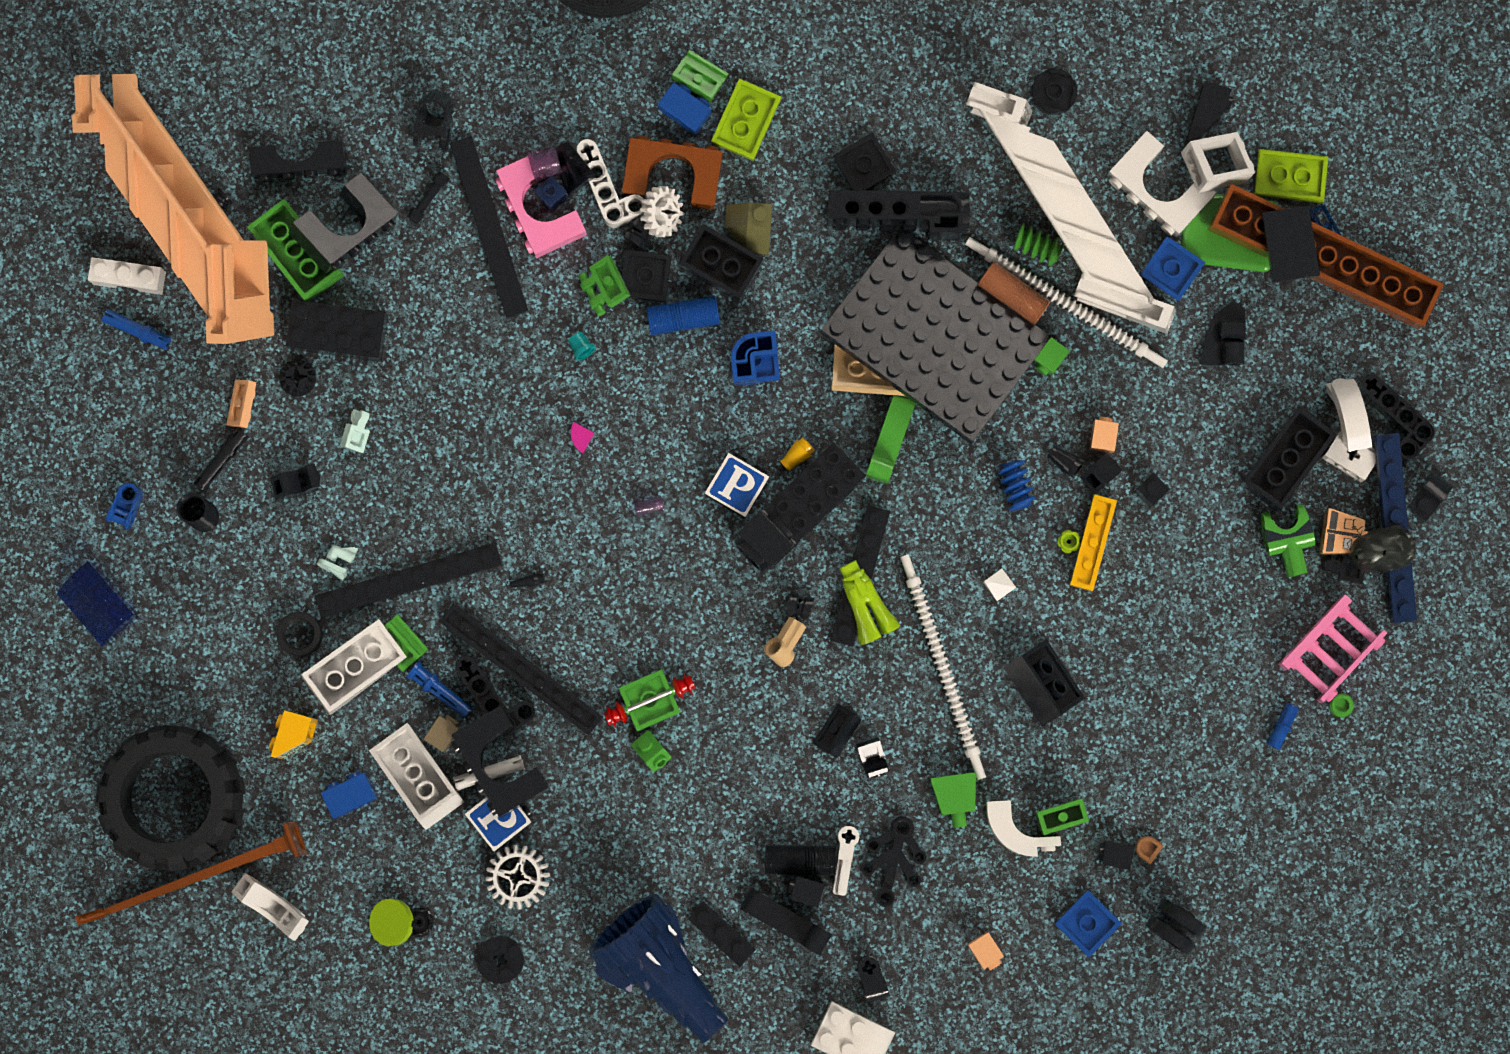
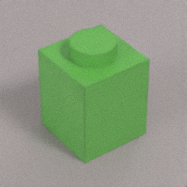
[1033,337,1070,376]

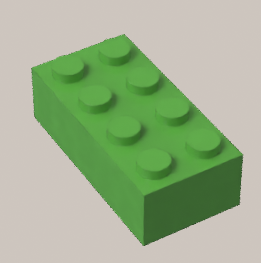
[247,199,344,302]

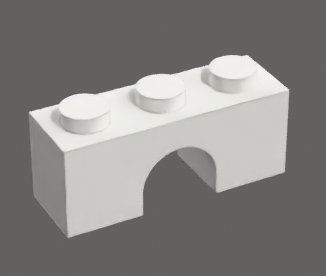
[88,257,166,295]

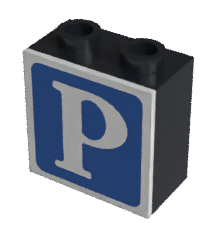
[705,453,769,519]
[465,797,533,852]

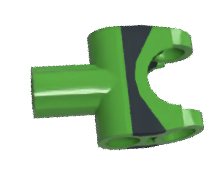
[1261,503,1315,578]

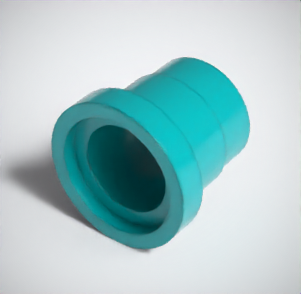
[568,332,596,361]

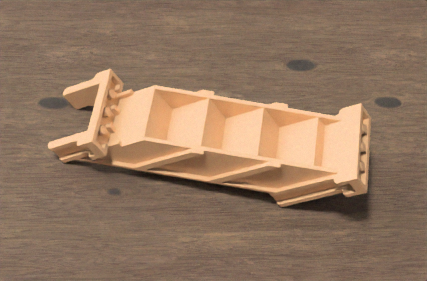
[72,74,274,344]

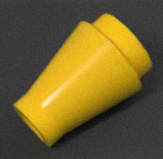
[780,437,815,471]

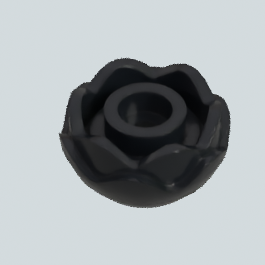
[411,908,434,937]

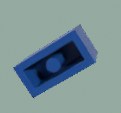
[657,82,712,136]
[321,770,378,819]

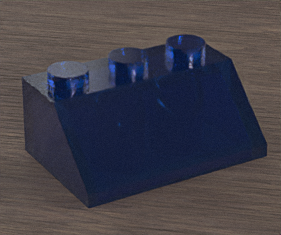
[57,561,139,647]

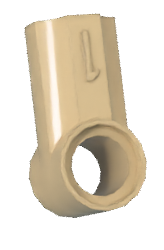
[764,617,806,667]

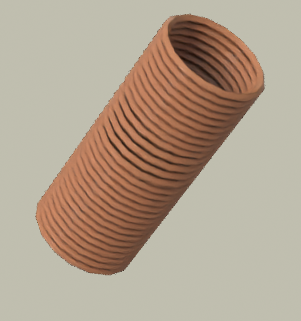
[977,261,1051,325]

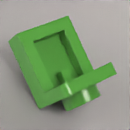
[631,730,671,772]

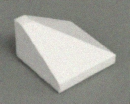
[983,569,1016,601]

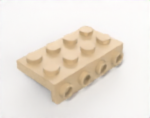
[832,345,905,396]

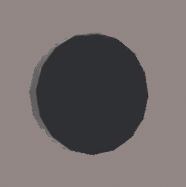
[1031,68,1078,115]

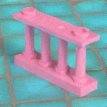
[1278,594,1387,703]

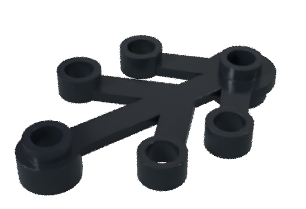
[861,816,927,907]

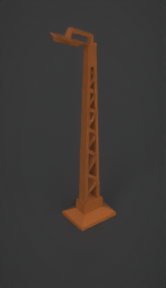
[75,821,308,926]

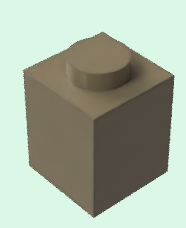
[424,715,460,753]

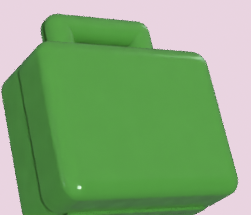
[1181,193,1278,272]

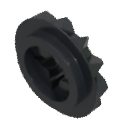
[278,359,316,397]

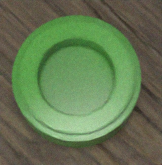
[1329,694,1354,717]

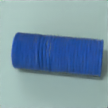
[646,295,720,336]

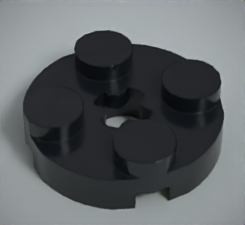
[476,936,525,984]

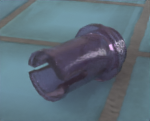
[634,496,665,518]

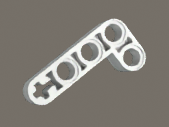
[577,139,644,228]

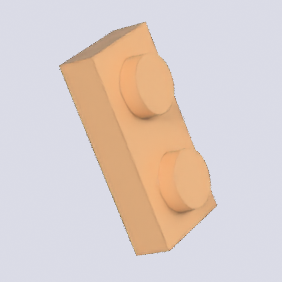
[226,380,256,428]

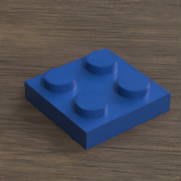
[1140,237,1206,301]
[1054,890,1122,958]

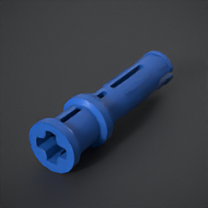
[406,661,473,719]

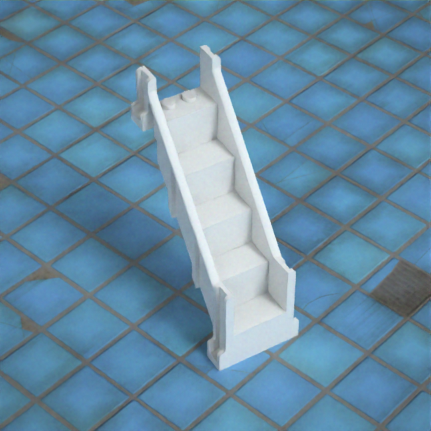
[966,82,1175,334]

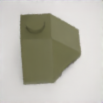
[724,202,772,255]

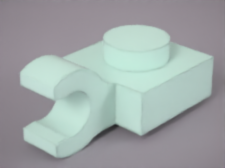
[340,409,370,453]

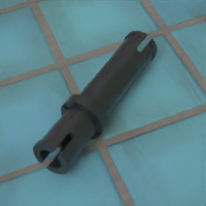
[193,428,249,492]

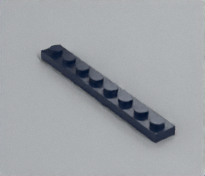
[1374,433,1417,623]

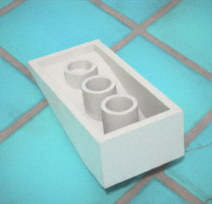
[301,619,407,715]
[369,723,464,830]

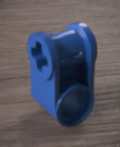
[106,483,143,530]

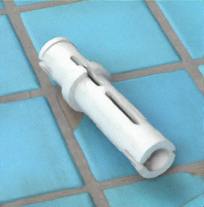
[453,755,525,791]

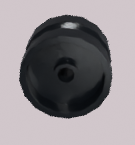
[1145,898,1207,955]

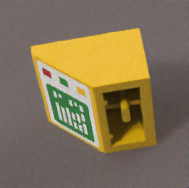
[269,710,318,759]

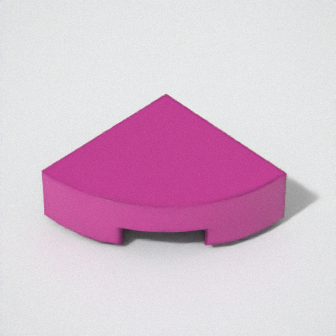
[571,422,594,454]

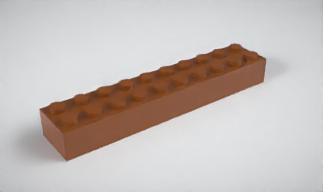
[1207,184,1444,329]

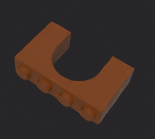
[622,135,723,210]

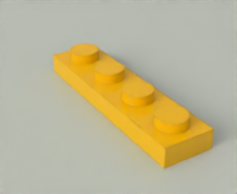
[1070,494,1117,591]

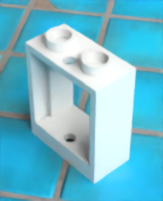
[1181,132,1255,193]

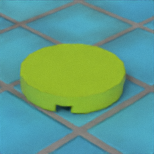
[369,899,413,946]

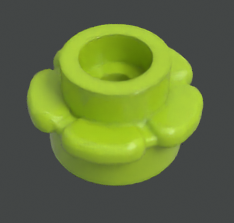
[1057,530,1080,553]

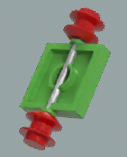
[604,669,696,732]

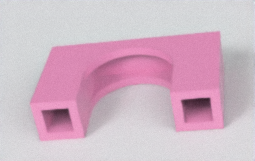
[495,148,587,258]

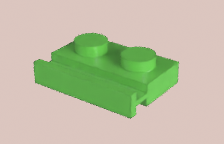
[671,50,729,103]
[384,614,429,672]

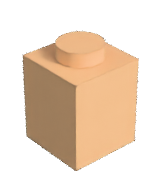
[1089,417,1119,453]
[967,932,1004,970]

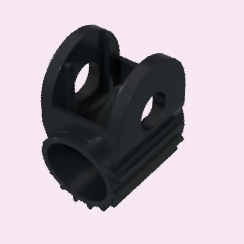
[413,89,455,151]

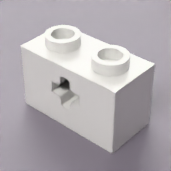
[1321,432,1376,482]

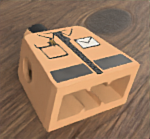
[1319,509,1369,555]

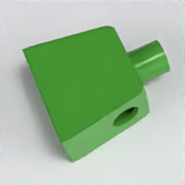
[930,772,976,828]

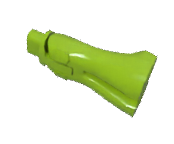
[839,560,900,645]

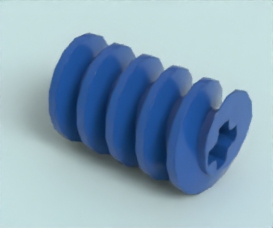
[997,460,1036,512]

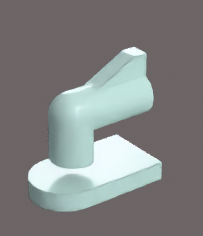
[317,545,358,581]

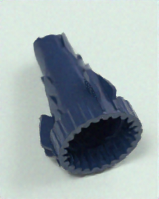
[589,894,728,1043]

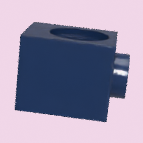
[534,175,569,213]

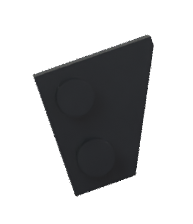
[551,142,596,195]

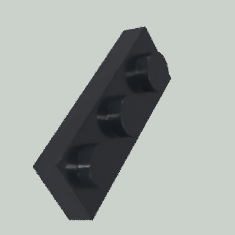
[688,901,756,967]

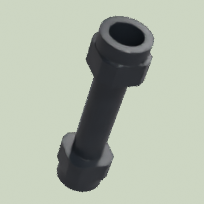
[407,171,450,224]

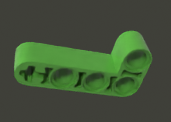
[866,395,915,485]

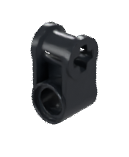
[858,955,890,1003]

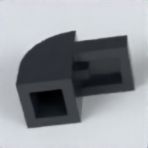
[270,464,320,501]
[1406,472,1453,522]

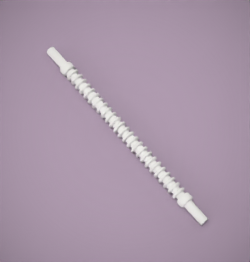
[965,237,1168,368]
[900,554,986,780]

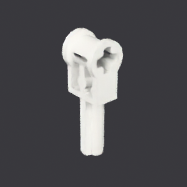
[833,826,859,895]

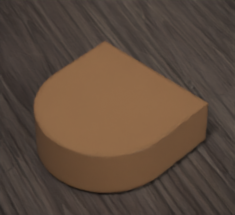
[1135,836,1164,865]

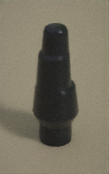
[510,574,546,588]

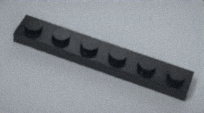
[830,505,890,647]

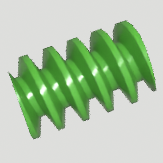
[1014,222,1065,267]

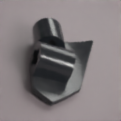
[1199,300,1246,366]

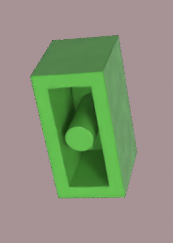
[1034,798,1089,835]

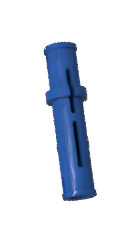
[102,309,172,351]

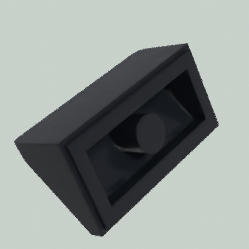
[813,704,861,758]

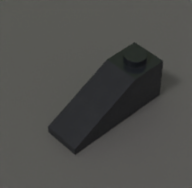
[1183,81,1234,149]

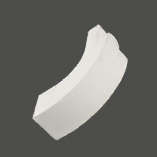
[1326,379,1372,452]
[985,801,1061,857]
[231,873,309,941]

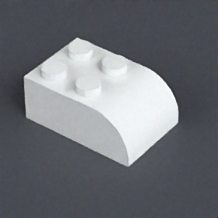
[811,1001,896,1054]

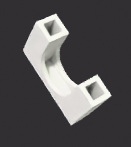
[1107,131,1216,238]

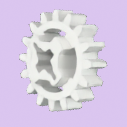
[640,186,684,237]

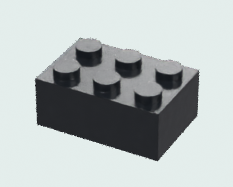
[679,224,764,303]

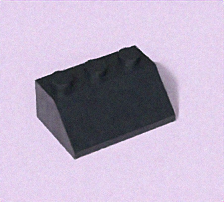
[1003,639,1085,727]

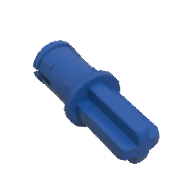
[1266,703,1299,750]

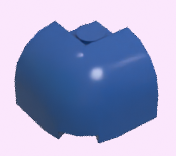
[731,330,780,385]

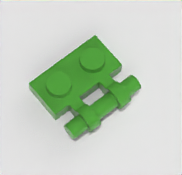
[578,255,631,316]

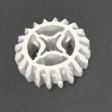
[485,845,550,909]

